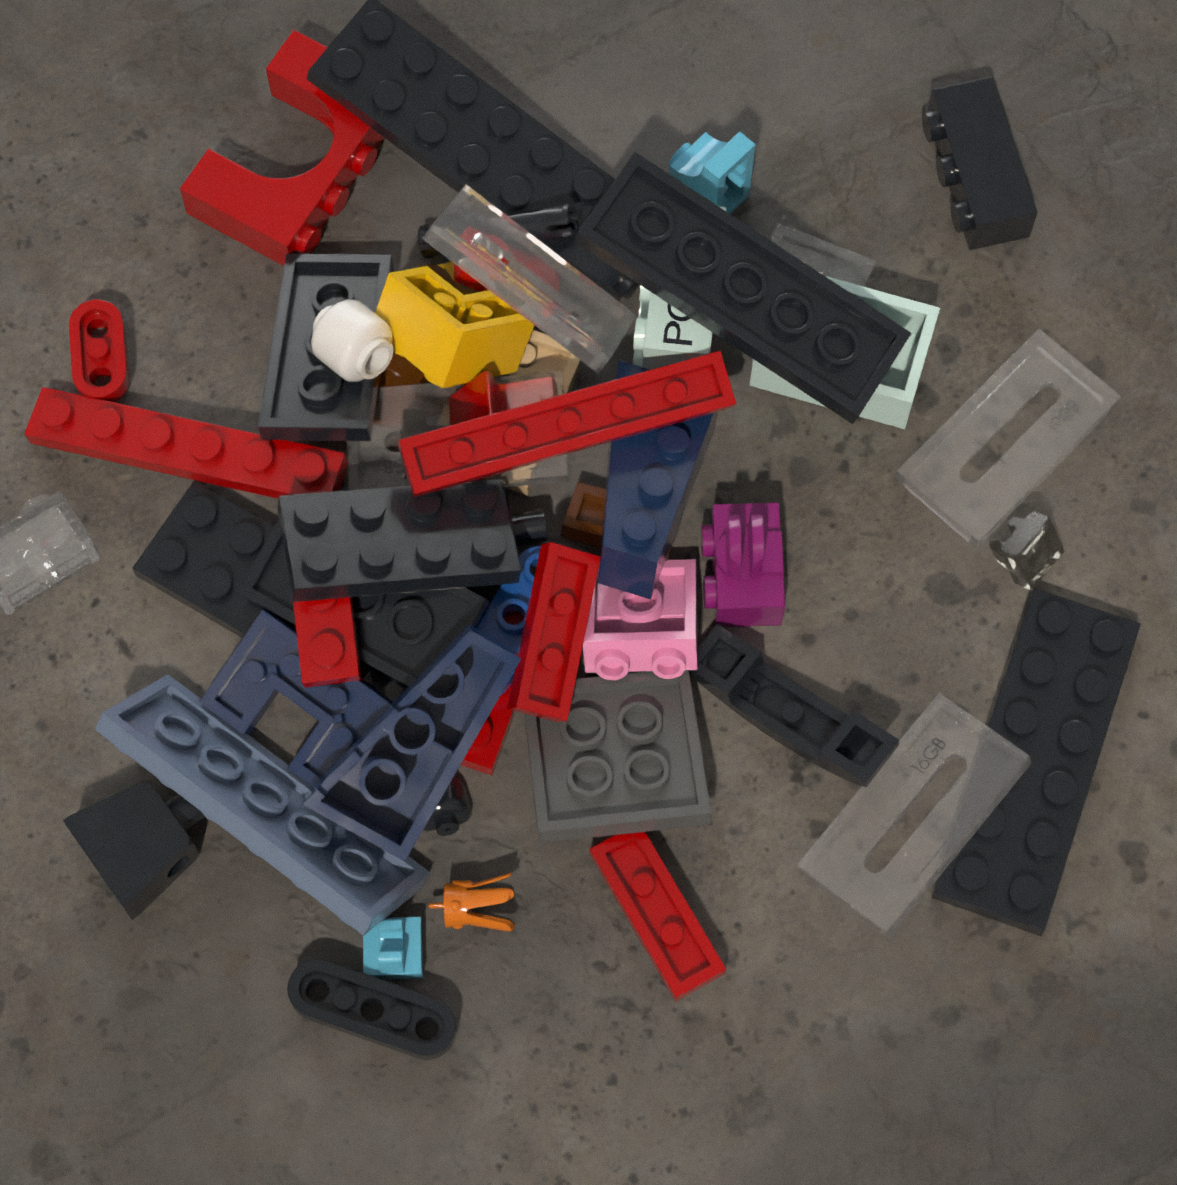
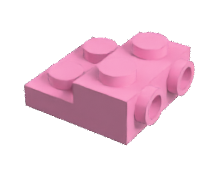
[583,559,698,680]

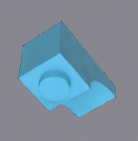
[669,131,756,214]

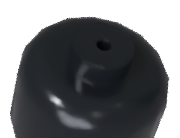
[423,777,472,836]

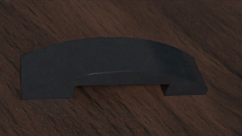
[689,624,900,788]

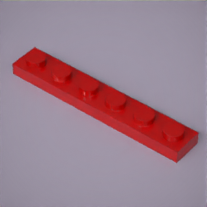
[397,351,737,497]
[24,387,349,499]

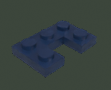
[199,610,393,786]

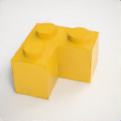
[375,266,538,388]

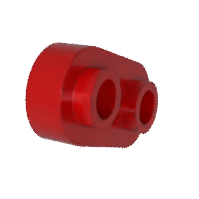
[69,299,129,402]

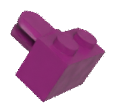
[701,503,785,627]

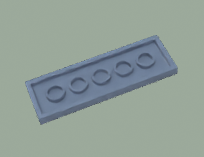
[95,674,430,936]

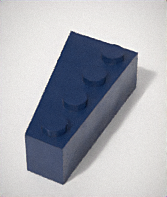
[598,360,718,600]
[302,624,521,861]

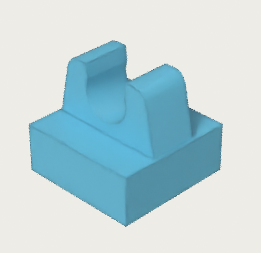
[363,917,423,980]

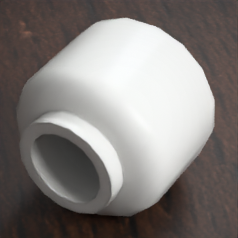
[311,299,394,382]

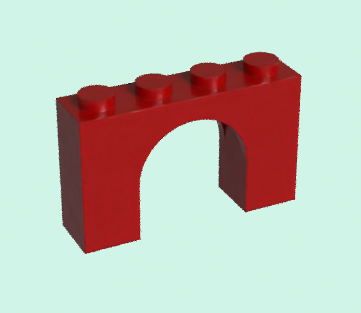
[180,30,384,266]

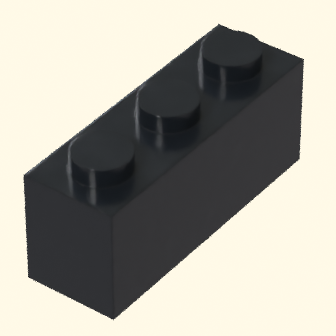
[922,77,1038,250]

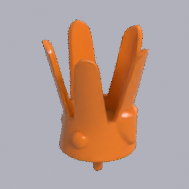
[428,872,515,932]

